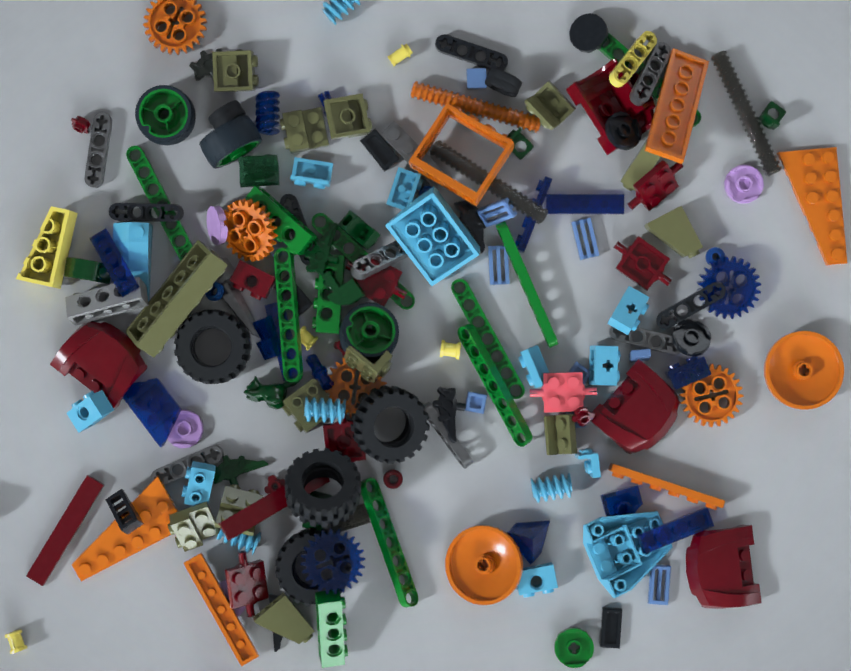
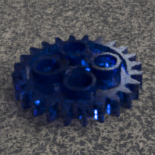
[697,256,761,319]
[300,529,366,595]

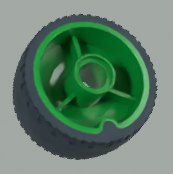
[135,85,196,145]
[199,115,262,169]
[339,303,399,364]

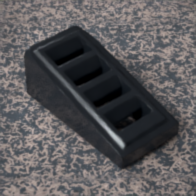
[105,489,143,534]

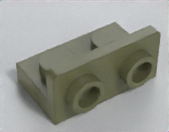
[544,414,577,455]

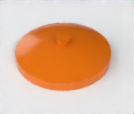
[764,331,844,410]
[445,525,523,605]

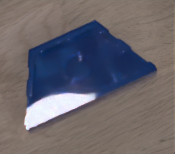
[123,378,182,447]

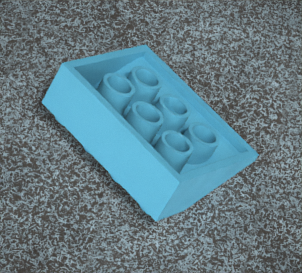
[385,186,480,286]

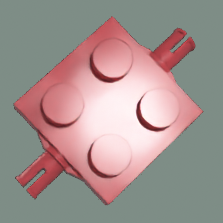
[530,372,597,413]

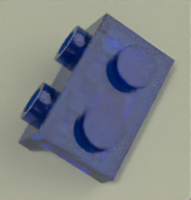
[665,356,711,389]

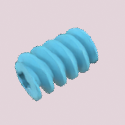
[322,0,361,25]
[304,397,346,424]
[530,473,572,503]
[217,529,261,556]

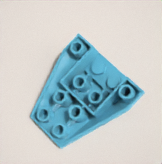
[583,511,672,598]

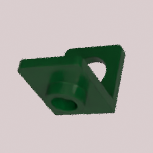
[758,101,786,130]
[508,128,534,160]

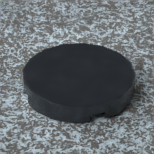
[569,13,608,53]
[605,111,642,150]
[672,319,711,357]

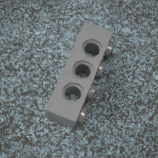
[65,277,149,326]

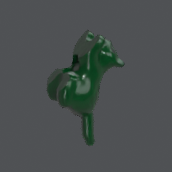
[244,376,300,410]

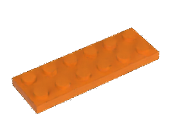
[644,48,709,164]

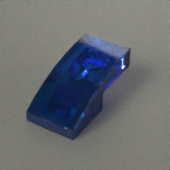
[252,315,279,360]

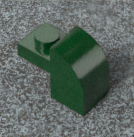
[338,210,380,250]
[64,257,113,284]
[322,271,366,305]

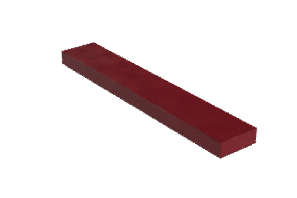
[26,475,105,586]
[218,477,330,541]

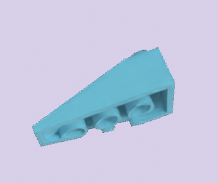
[113,222,153,302]

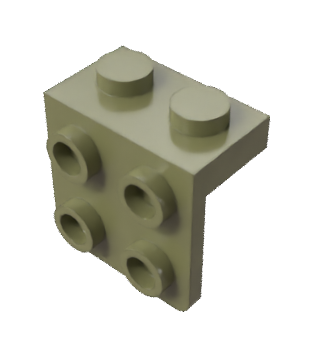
[524,80,576,130]
[344,345,393,383]
[282,379,334,433]

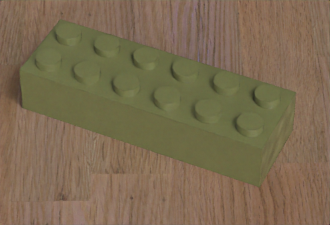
[125,240,228,358]

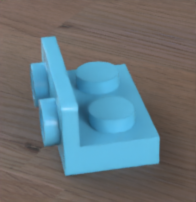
[575,448,601,478]

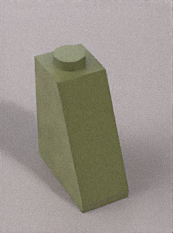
[620,138,661,191]
[644,206,703,259]
[253,592,315,644]

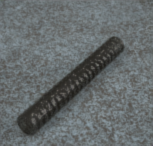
[711,50,782,176]
[430,140,548,224]

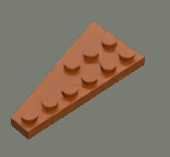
[777,147,847,265]
[72,475,179,581]

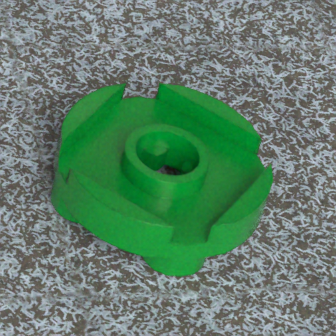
[554,627,594,668]

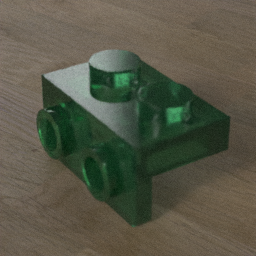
[238,154,280,188]

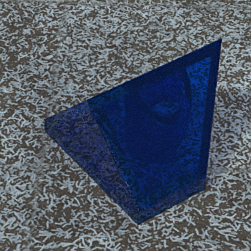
[600,485,643,516]
[507,520,550,564]

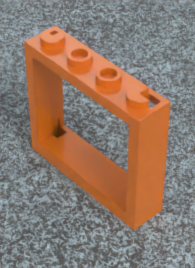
[408,103,514,206]

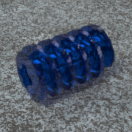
[255,91,280,135]

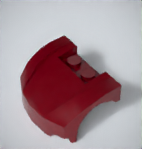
[566,59,655,155]
[50,321,147,410]
[590,359,680,454]
[686,525,762,609]

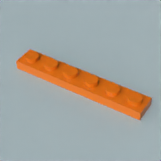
[608,463,725,510]
[183,552,259,666]

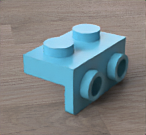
[290,157,334,189]
[386,167,423,210]
[518,345,549,388]

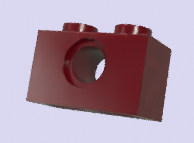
[230,260,276,300]

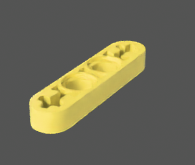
[609,31,657,88]

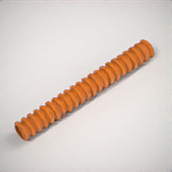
[411,81,540,133]

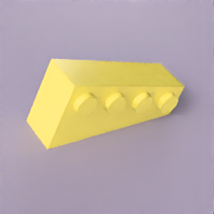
[16,206,78,289]

